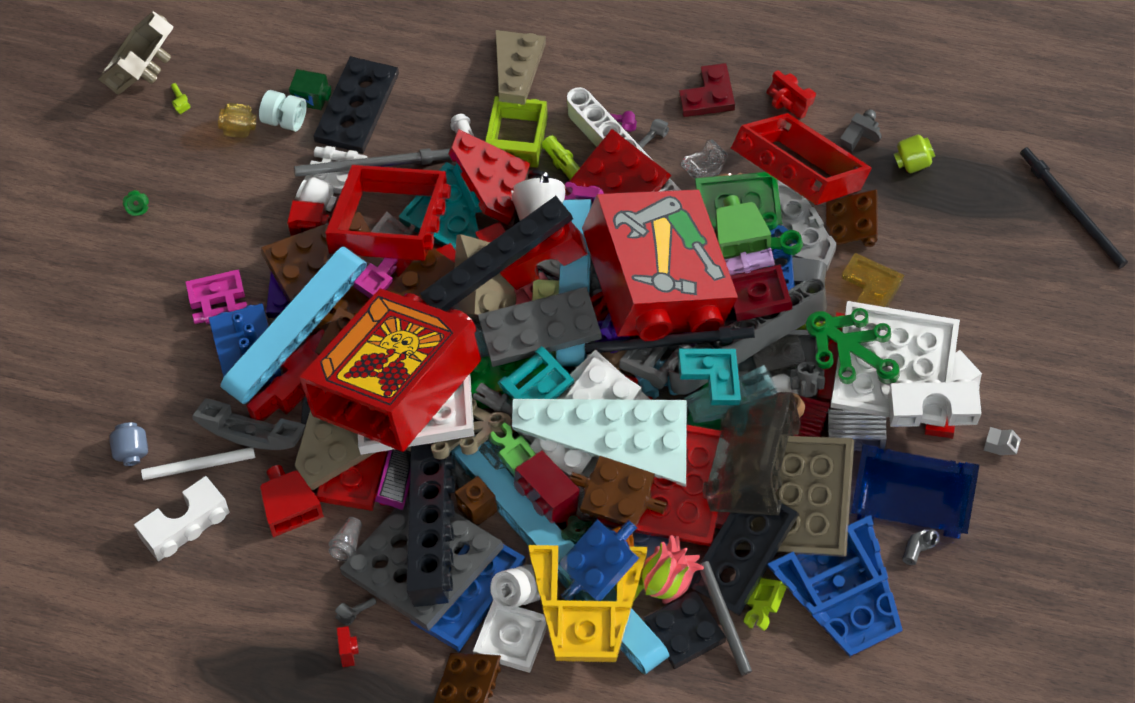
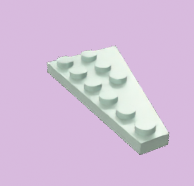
[512,399,687,487]

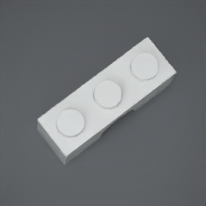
[888,379,981,427]
[134,476,230,561]

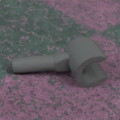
[638,119,669,148]
[335,597,376,625]

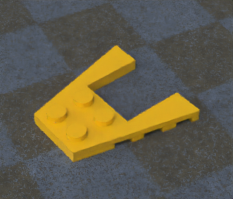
[529,545,647,662]

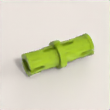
[541,135,580,180]

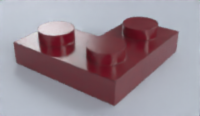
[679,63,735,117]

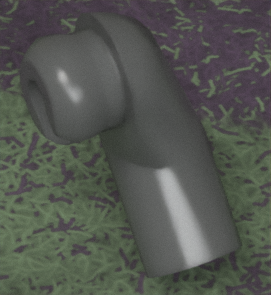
[902,529,940,565]

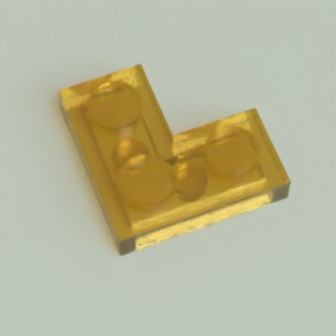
[842,253,904,307]

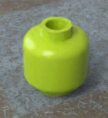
[894,134,935,173]

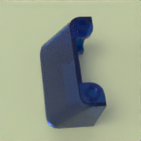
[851,444,980,539]

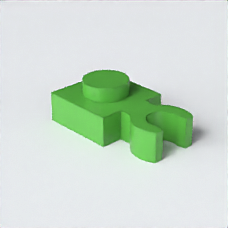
[489,422,536,476]

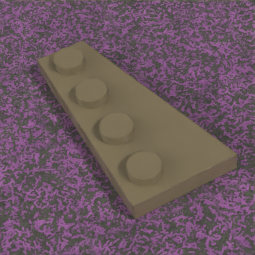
[496,30,546,105]

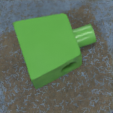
[716,195,771,259]

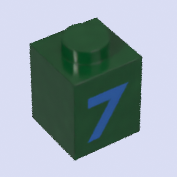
[289,69,331,110]

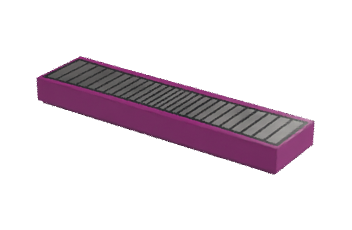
[375,449,411,510]

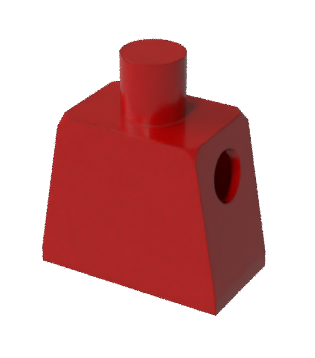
[260,465,324,538]

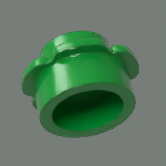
[123,190,149,216]

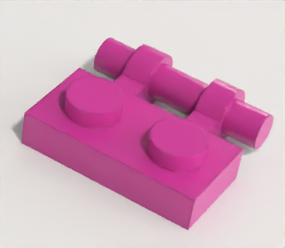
[186,269,247,325]

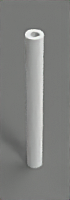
[141,447,256,480]

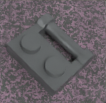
[619,334,691,389]

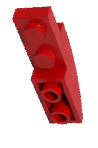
[247,329,325,421]

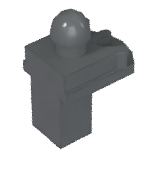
[840,109,882,151]

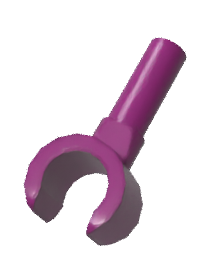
[609,111,637,132]

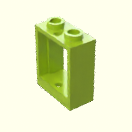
[485,96,548,168]

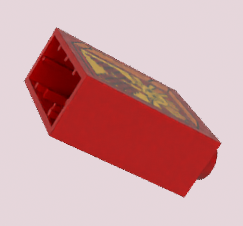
[299,288,481,452]

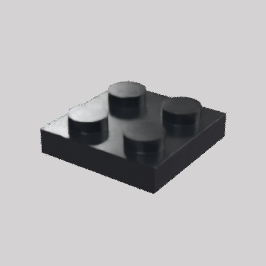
[644,590,726,669]

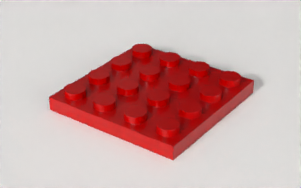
[597,425,733,546]

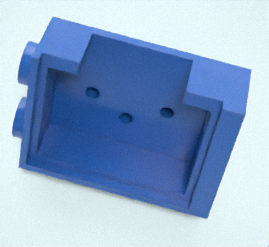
[209,304,282,395]

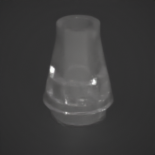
[329,517,362,561]

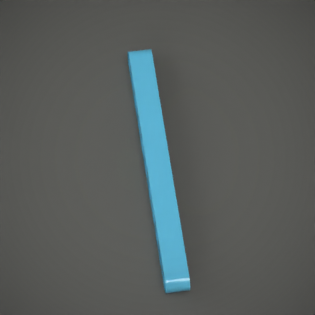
[450,435,669,675]

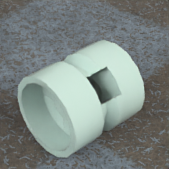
[259,90,306,132]

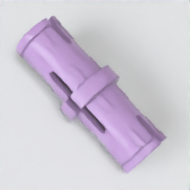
[724,248,775,275]

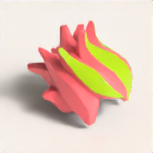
[640,535,704,605]

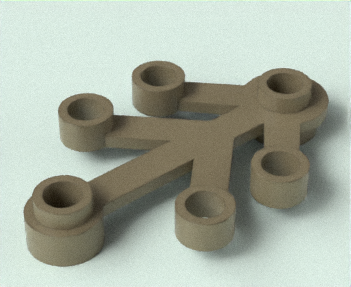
[406,398,512,459]

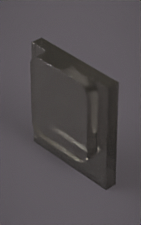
[751,335,806,383]

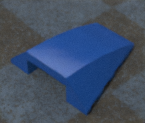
[767,515,903,657]

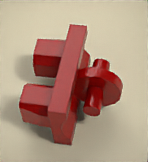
[766,70,816,119]

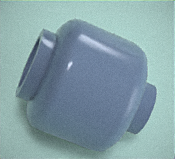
[109,422,148,466]

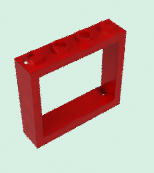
[731,113,872,205]
[325,165,451,261]

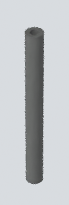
[700,561,752,676]

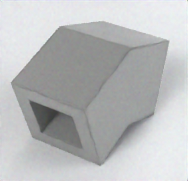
[984,427,1021,455]

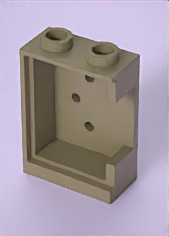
[98,11,173,95]

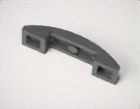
[192,398,306,450]

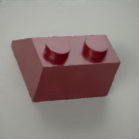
[514,450,580,523]

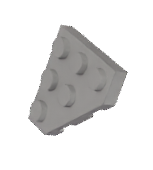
[776,180,836,270]

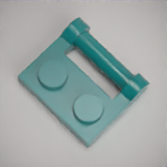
[498,346,574,399]

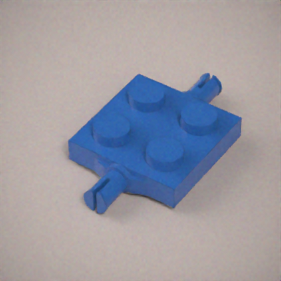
[558,519,639,601]

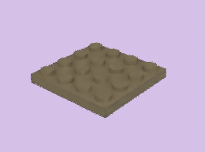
[732,434,854,557]

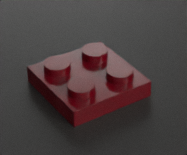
[730,265,793,322]

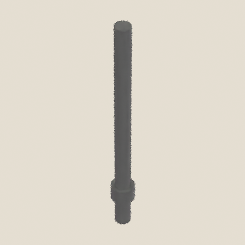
[294,148,451,177]

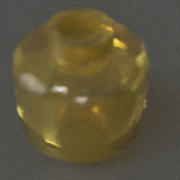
[218,103,257,138]

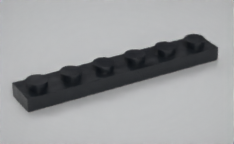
[420,195,573,311]

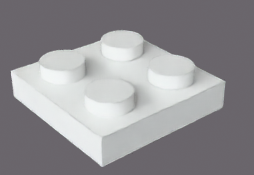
[473,600,547,673]

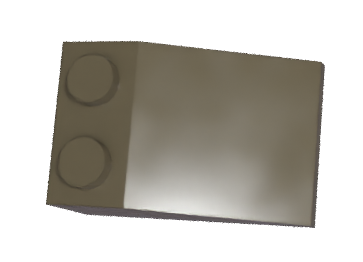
[452,234,516,323]

